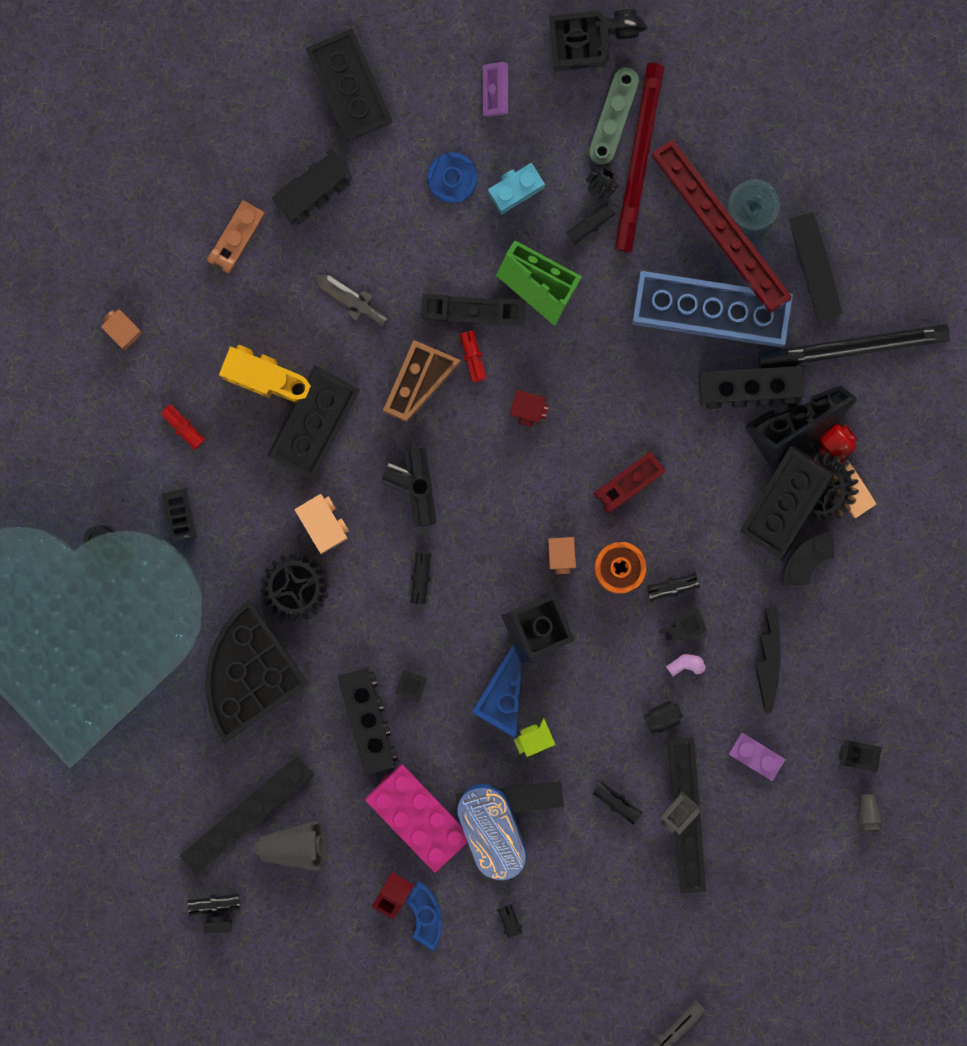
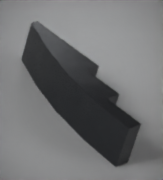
[789,212,843,321]
[754,606,781,713]
[455,781,564,819]

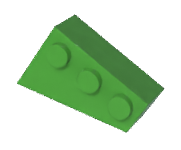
[496,241,582,326]

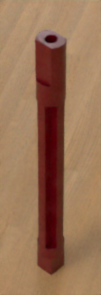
[614,63,665,253]

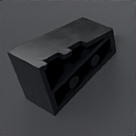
[272,147,352,225]

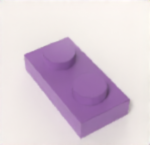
[483,62,508,117]
[728,732,786,781]

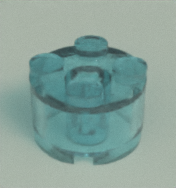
[726,179,780,234]

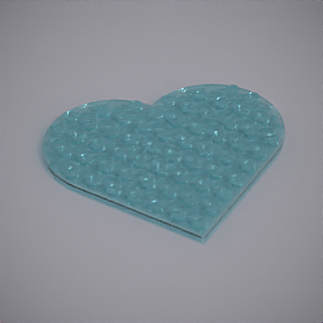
[0,527,204,768]

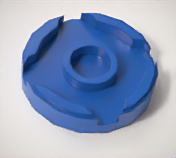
[427,152,478,204]

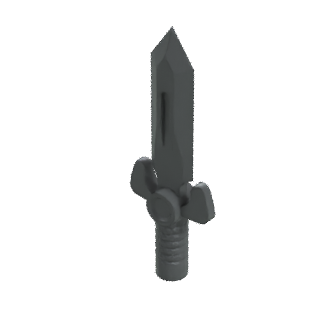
[315,275,388,327]

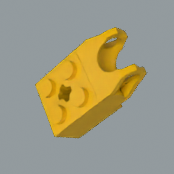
[219,345,311,402]

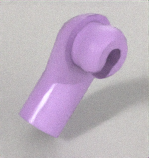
[666,654,706,677]

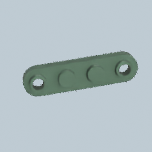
[589,68,639,166]

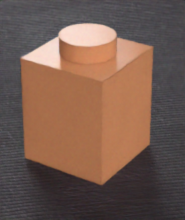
[101,309,143,351]
[548,537,576,574]

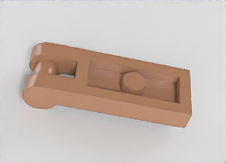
[207,200,265,274]

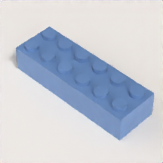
[632,271,793,348]

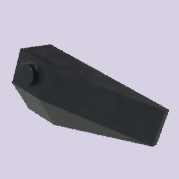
[745,386,857,468]

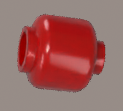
[819,424,858,462]

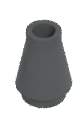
[857,794,883,832]

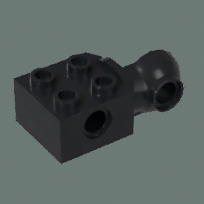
[549,9,648,72]

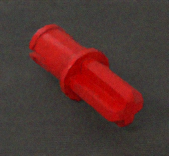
[459,331,486,382]
[161,405,206,450]

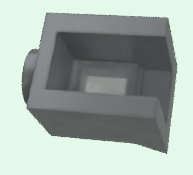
[660,791,701,835]

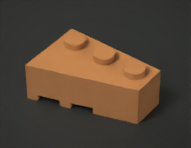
[383,340,461,423]

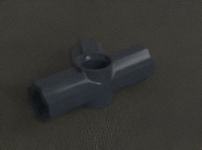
[381,448,437,527]

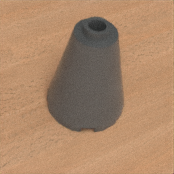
[255,820,328,872]

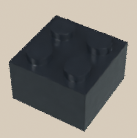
[501,593,575,662]

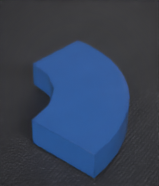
[405,880,442,952]

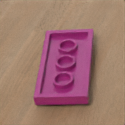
[364,763,468,873]

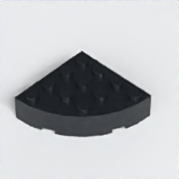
[205,600,310,743]

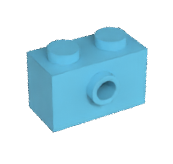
[488,163,545,215]

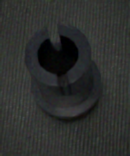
[497,904,523,938]

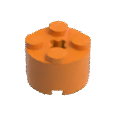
[594,542,646,594]

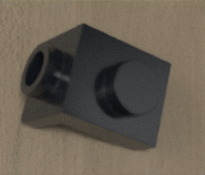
[839,740,882,772]

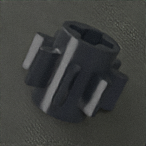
[586,167,619,198]

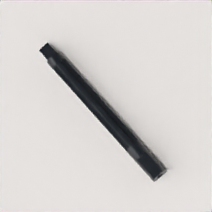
[758,324,950,369]

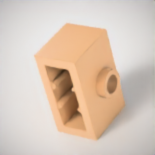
[294,494,349,554]

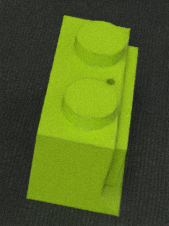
[514,718,555,757]

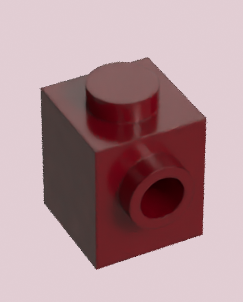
[510,390,549,427]
[371,872,414,920]

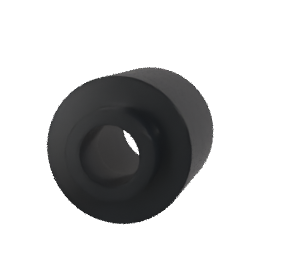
[643,700,683,734]

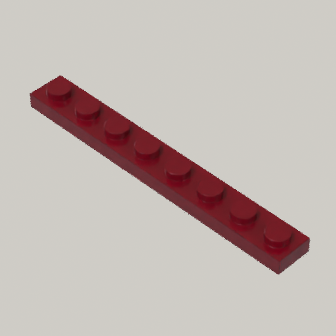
[651,140,792,313]

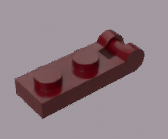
[593,451,666,514]

